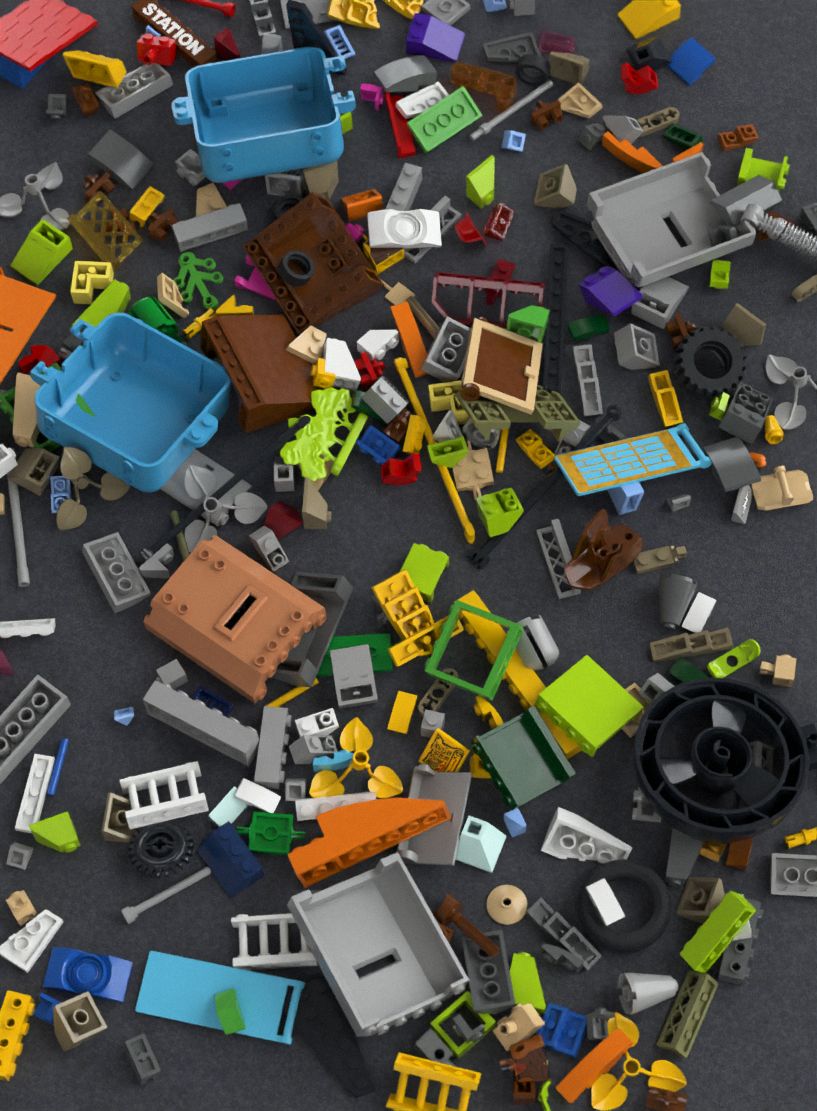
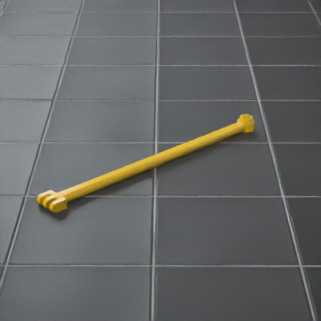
[394,357,475,544]

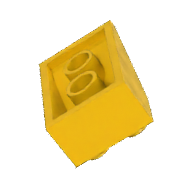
[617,0,681,40]

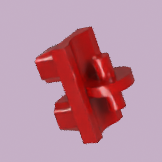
[354,352,385,388]

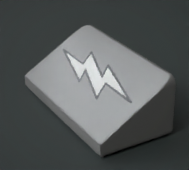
[731,485,753,524]

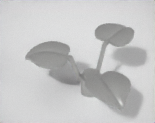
[0,162,70,231]
[766,355,817,430]
[185,465,267,553]

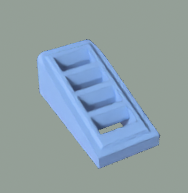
[324,25,355,60]

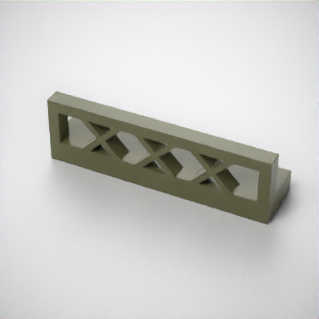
[656,970,719,1058]

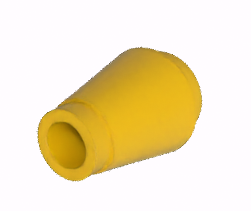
[765,415,784,444]

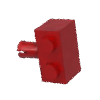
[137,34,177,66]

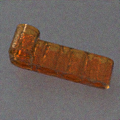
[451,62,517,112]

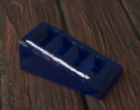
[192,685,234,717]

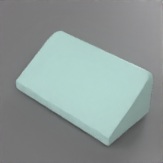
[208,786,248,827]

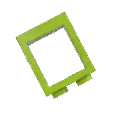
[430,991,496,1059]

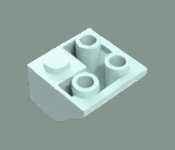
[455,816,506,873]

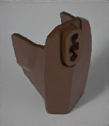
[564,509,644,590]

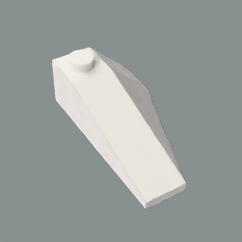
[541,807,632,863]

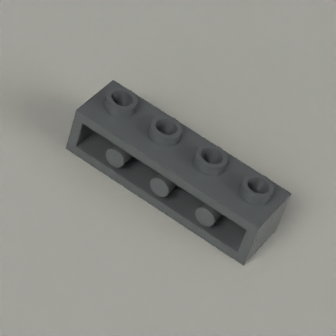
[717,898,763,986]

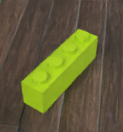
[680,891,756,973]

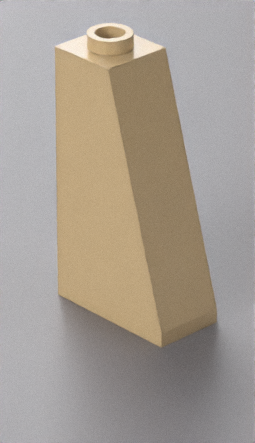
[13,373,41,447]

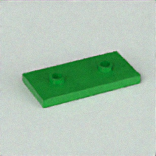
[316,633,393,677]

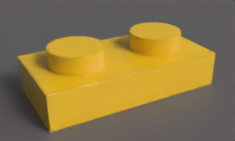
[403,415,427,454]

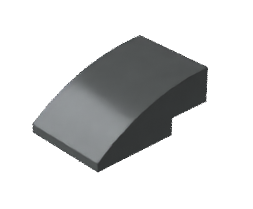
[373,55,438,92]
[88,130,154,191]
[703,436,761,492]

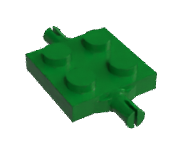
[237,812,306,856]

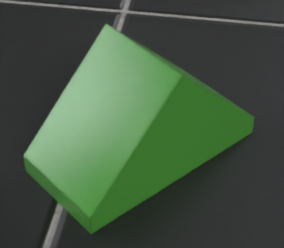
[215,988,246,1035]

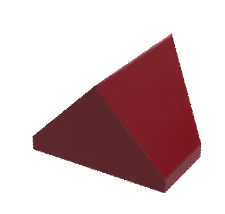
[214,28,241,61]
[264,501,303,541]

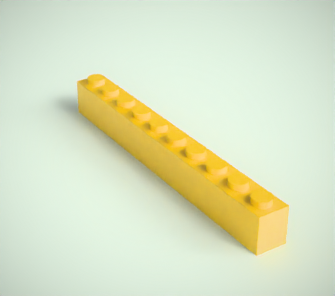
[455,590,581,759]

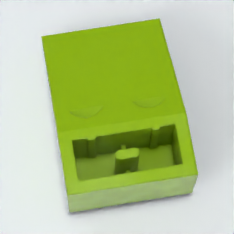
[10,219,73,286]

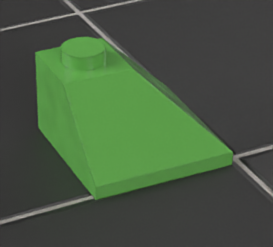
[506,305,550,343]

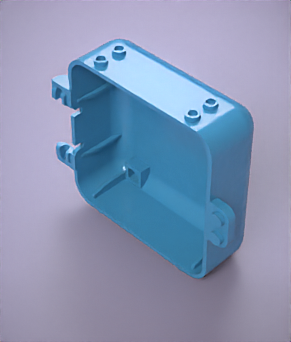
[172,47,356,183]
[30,313,231,493]

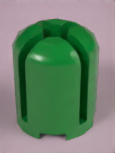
[128,297,179,338]

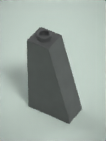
[665,827,704,887]

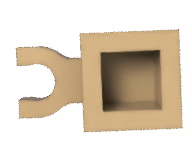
[759,655,796,687]
[6,890,38,926]

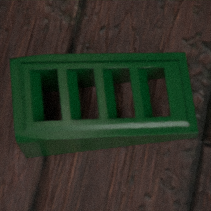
[663,123,703,151]

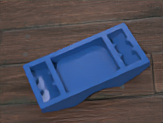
[43,947,133,1003]

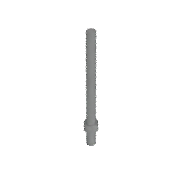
[469,80,553,141]

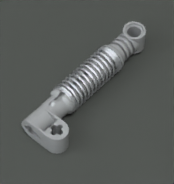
[740,203,817,261]

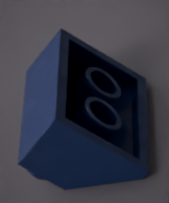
[197,821,264,898]

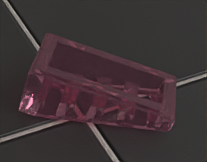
[538,30,575,53]

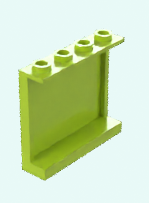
[535,655,644,757]

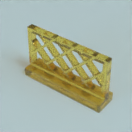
[67,191,143,272]

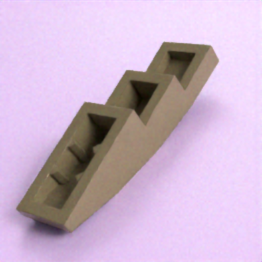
[650,627,734,662]

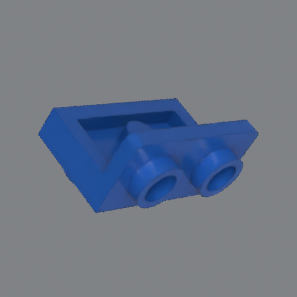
[355,425,402,465]

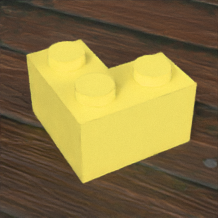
[71,261,114,304]
[428,380,470,425]

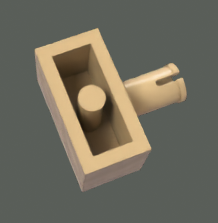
[493,1003,545,1051]

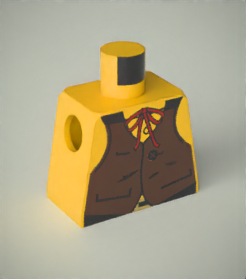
[363,231,405,275]

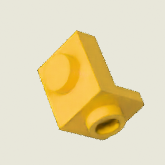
[311,358,335,389]

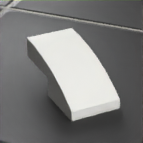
[682,592,717,633]
[234,778,281,813]
[586,878,625,926]

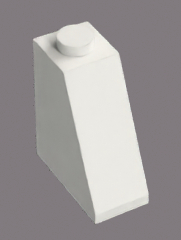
[322,338,361,391]

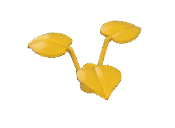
[309,717,403,799]
[592,1012,687,1111]

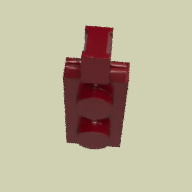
[485,259,516,306]

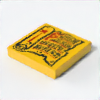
[419,728,470,772]

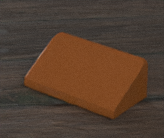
[726,837,753,871]

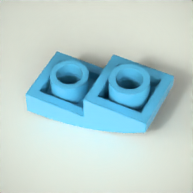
[313,750,354,772]

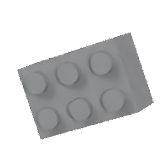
[420,316,471,383]

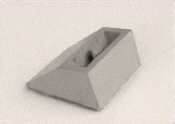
[631,277,689,329]
[330,644,378,709]

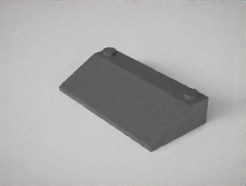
[271,572,353,687]

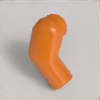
[749,452,766,468]

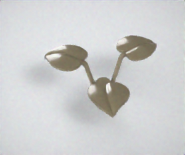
[56,447,131,530]

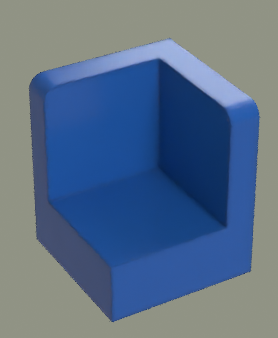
[34,992,61,1026]

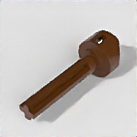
[432,894,500,958]

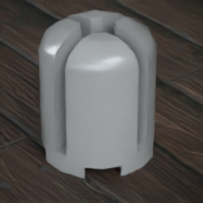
[507,615,559,671]

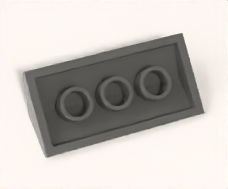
[709,175,782,227]
[462,930,516,1014]

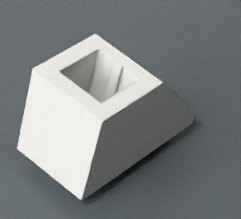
[357,330,399,363]
[295,708,339,737]

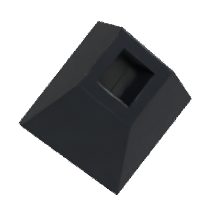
[626,35,672,70]

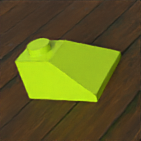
[466,155,495,209]
[29,811,81,853]

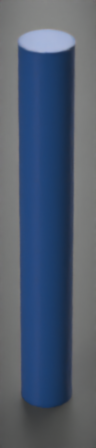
[47,738,69,797]

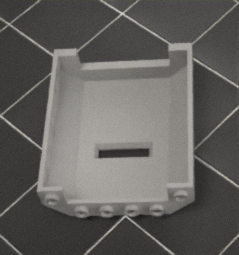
[587,152,756,287]
[287,852,469,1037]

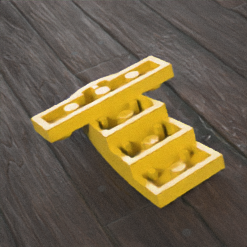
[371,570,464,667]

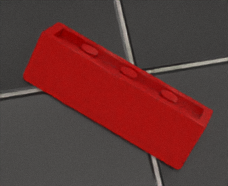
[385,92,416,159]

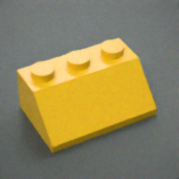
[63,50,127,88]

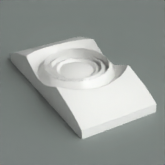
[367,209,442,248]

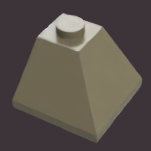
[549,52,590,85]
[302,161,339,200]
[534,164,577,209]
[721,303,766,346]
[302,478,332,530]
[676,877,725,924]
[53,991,108,1052]

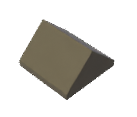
[101,793,142,843]

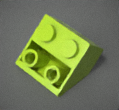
[476,487,524,537]

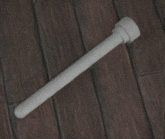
[121,867,211,924]

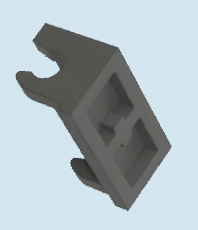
[800,203,817,239]
[123,1034,161,1086]

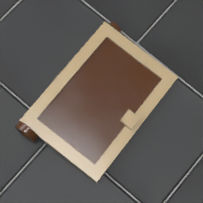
[461,317,543,415]

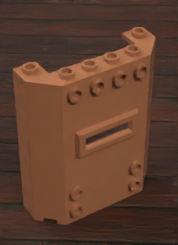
[143,535,326,704]

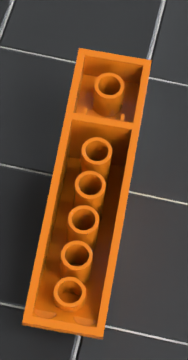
[288,798,452,888]

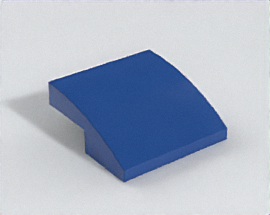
[667,37,716,85]
[536,1003,587,1058]

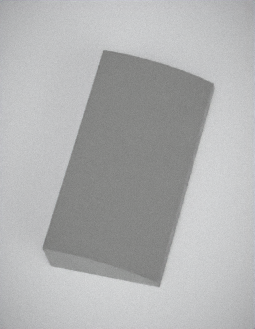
[95,62,173,119]
[82,532,151,613]
[770,853,817,897]

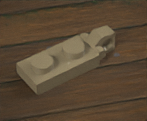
[633,546,687,574]

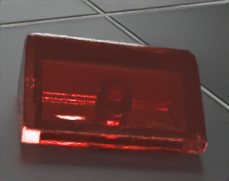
[483,202,515,241]

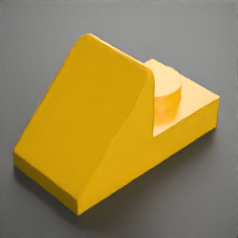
[216,295,254,316]

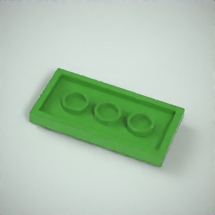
[406,86,483,154]

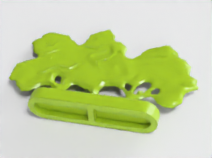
[280,387,368,482]

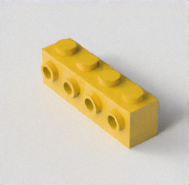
[0,990,36,1081]

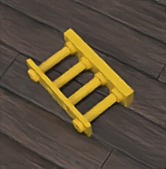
[386,1053,481,1111]

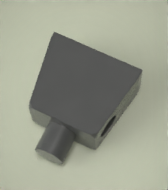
[411,1028,456,1067]

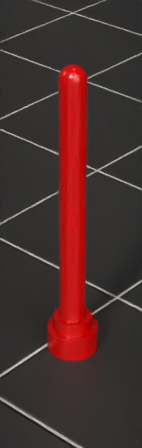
[180,0,236,17]

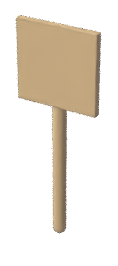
[381,280,415,305]

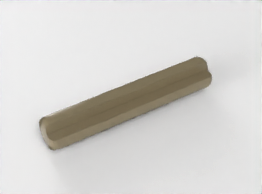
[406,296,439,339]

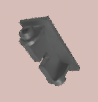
[590,417,628,444]

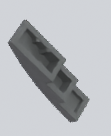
[248,0,277,42]
[525,897,602,971]

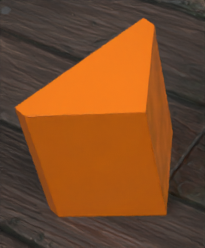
[341,189,383,222]

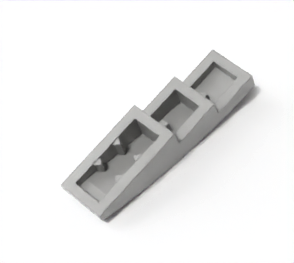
[573,344,603,417]

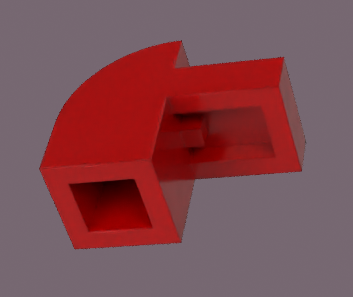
[620,63,658,94]
[17,345,62,375]
[380,453,422,485]

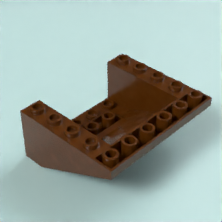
[242,192,385,335]
[200,315,324,434]

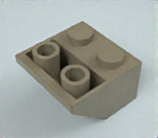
[7,448,60,496]

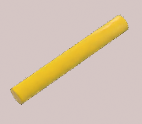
[496,429,509,473]
[266,678,319,707]

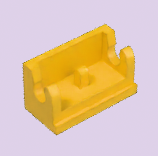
[129,186,165,227]

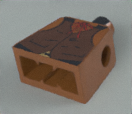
[499,1034,551,1082]

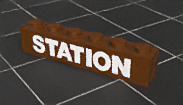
[131,0,218,68]

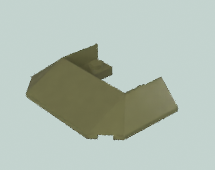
[456,385,580,442]

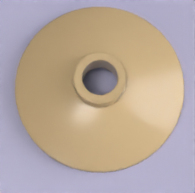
[487,885,527,925]

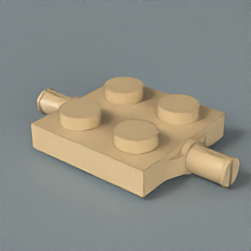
[453,440,494,500]

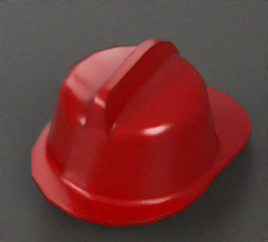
[455,211,488,247]

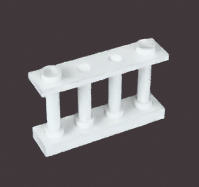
[120,761,209,829]
[231,913,317,971]

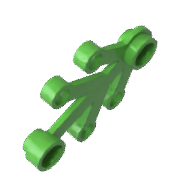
[173,252,223,310]

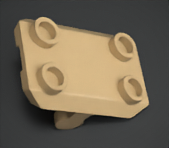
[751,466,813,510]

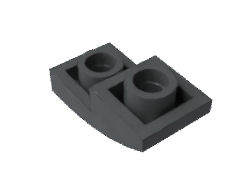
[541,944,583,973]

